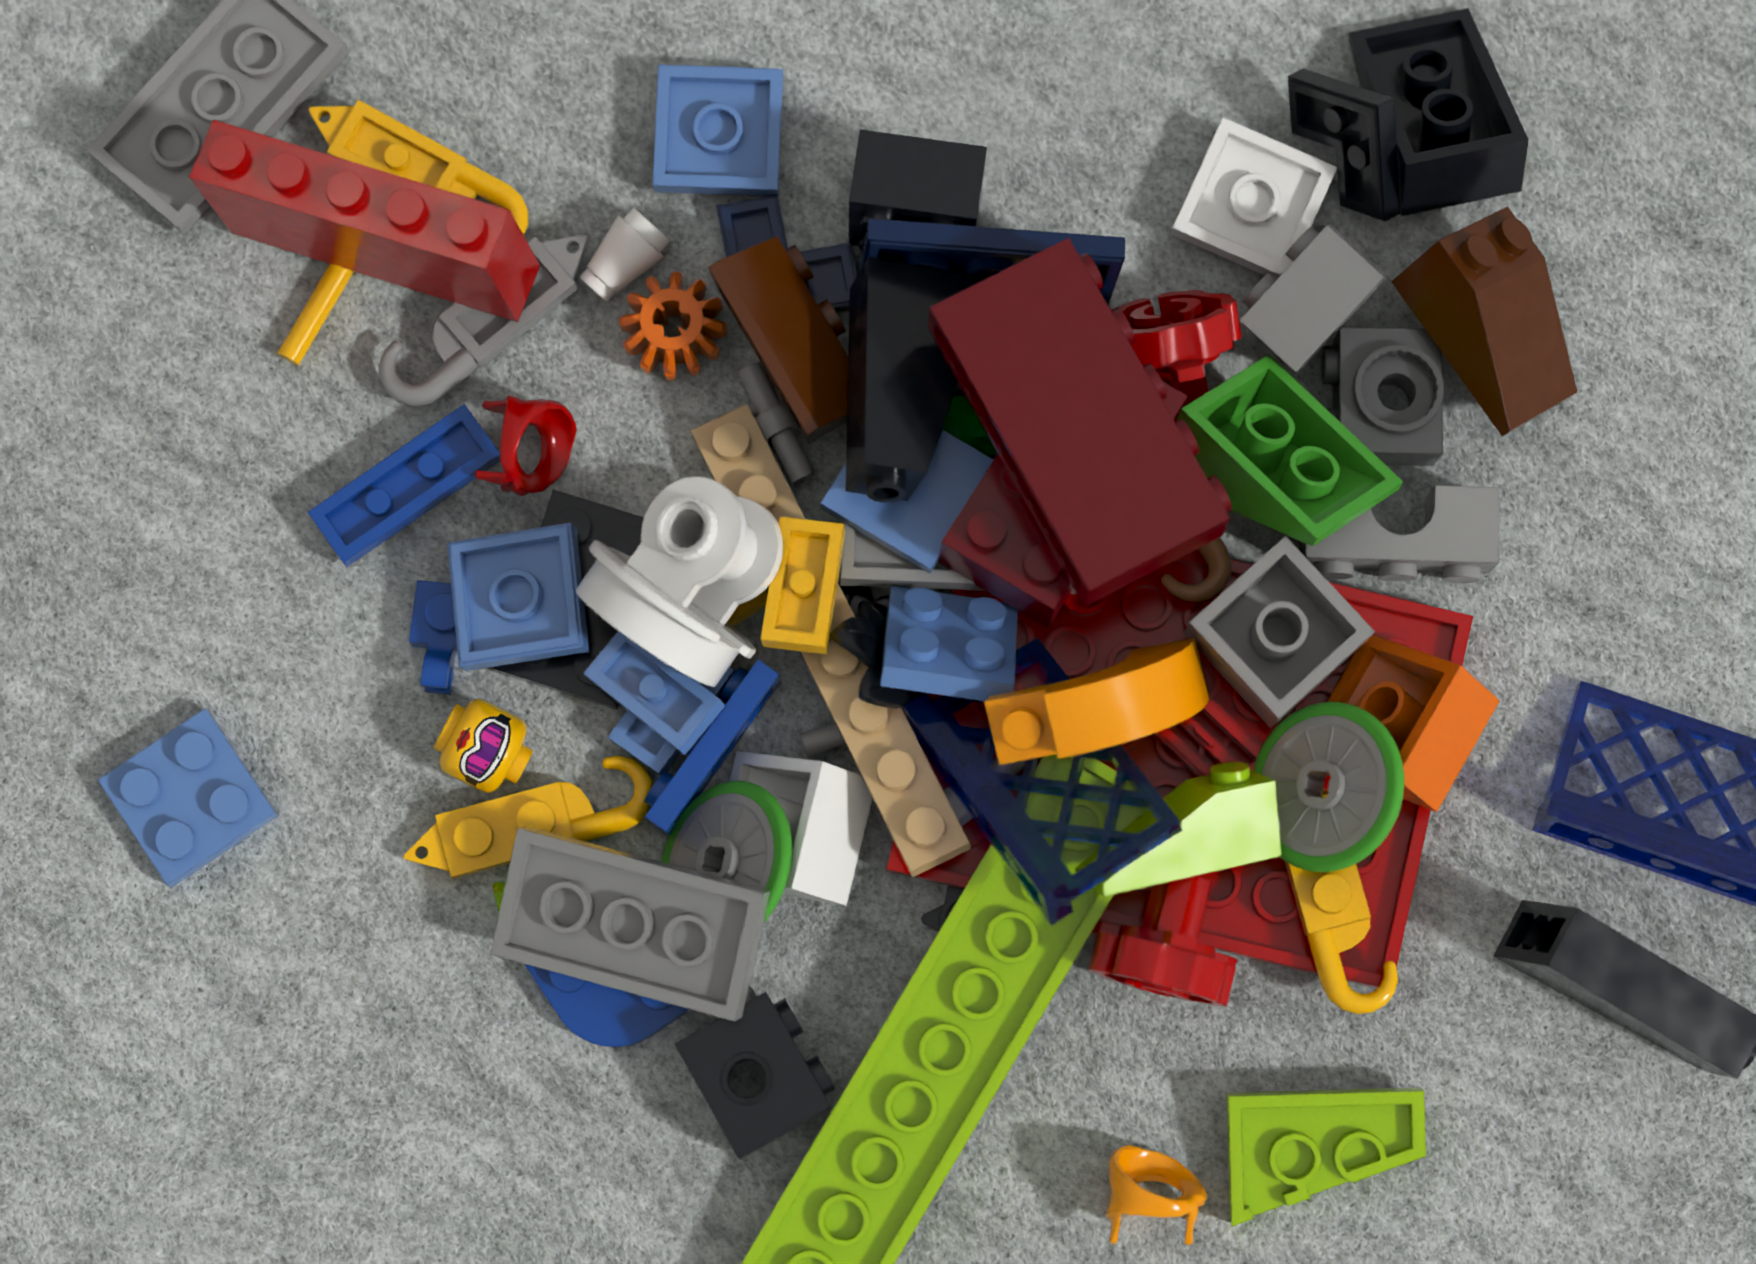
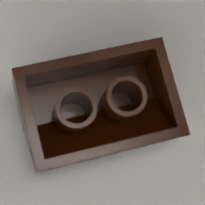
[709,236,848,444]

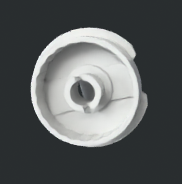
[576,477,783,687]

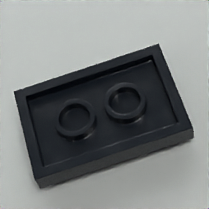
[493,489,644,710]

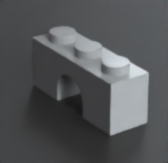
[1299,485,1499,583]

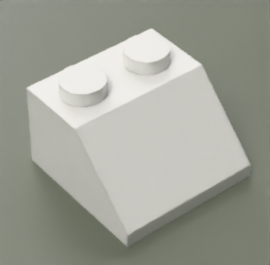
[729,751,872,906]

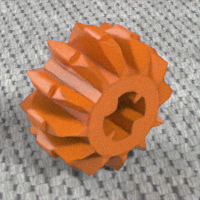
[619,271,727,381]

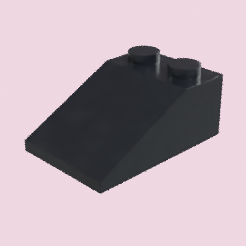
[1349,8,1529,216]

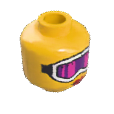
[432,698,533,793]

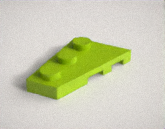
[1226,1087,1426,1227]

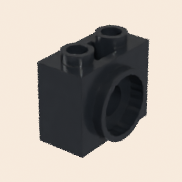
[675,992,836,1160]

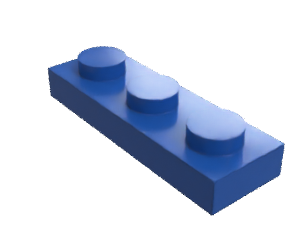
[308,403,500,567]
[644,660,781,837]

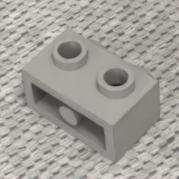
[1240,225,1388,372]

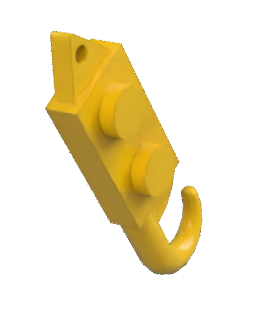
[308,99,528,235]
[403,755,653,879]
[1285,789,1398,1014]

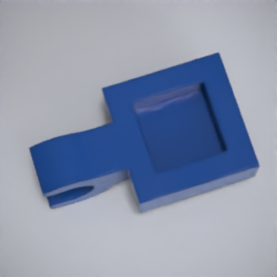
[409,580,457,695]

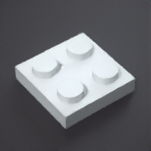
[1171,117,1337,280]

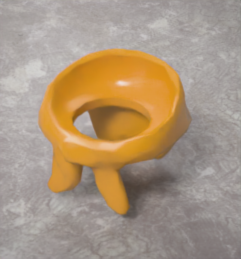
[1106,1145,1207,1245]

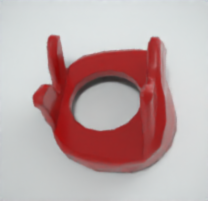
[475,395,577,496]

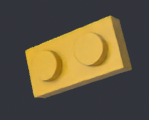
[760,516,846,655]

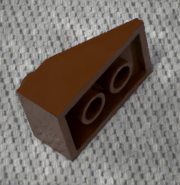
[1391,206,1577,437]

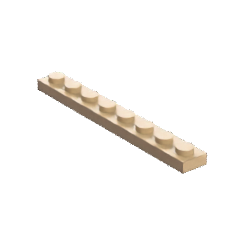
[691,404,971,877]

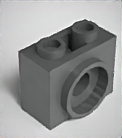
[1321,327,1444,466]

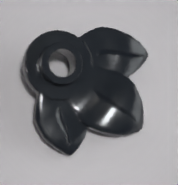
[830,600,925,708]

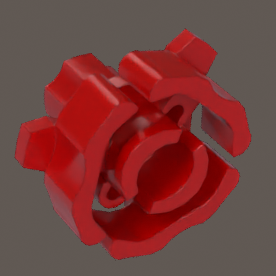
[1114,290,1242,406]
[1088,876,1237,1007]

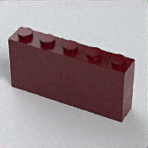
[928,238,1232,607]

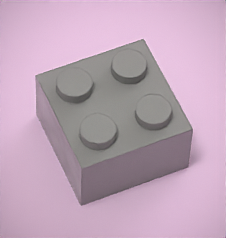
[1183,536,1375,728]

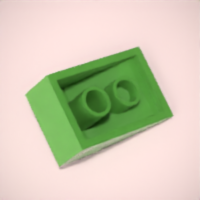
[1176,355,1403,546]

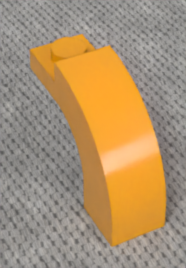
[984,638,1209,765]

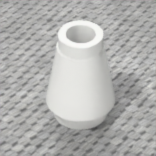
[579,207,671,302]

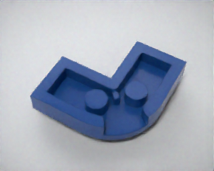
[524,964,691,1047]

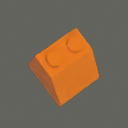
[1327,635,1500,812]

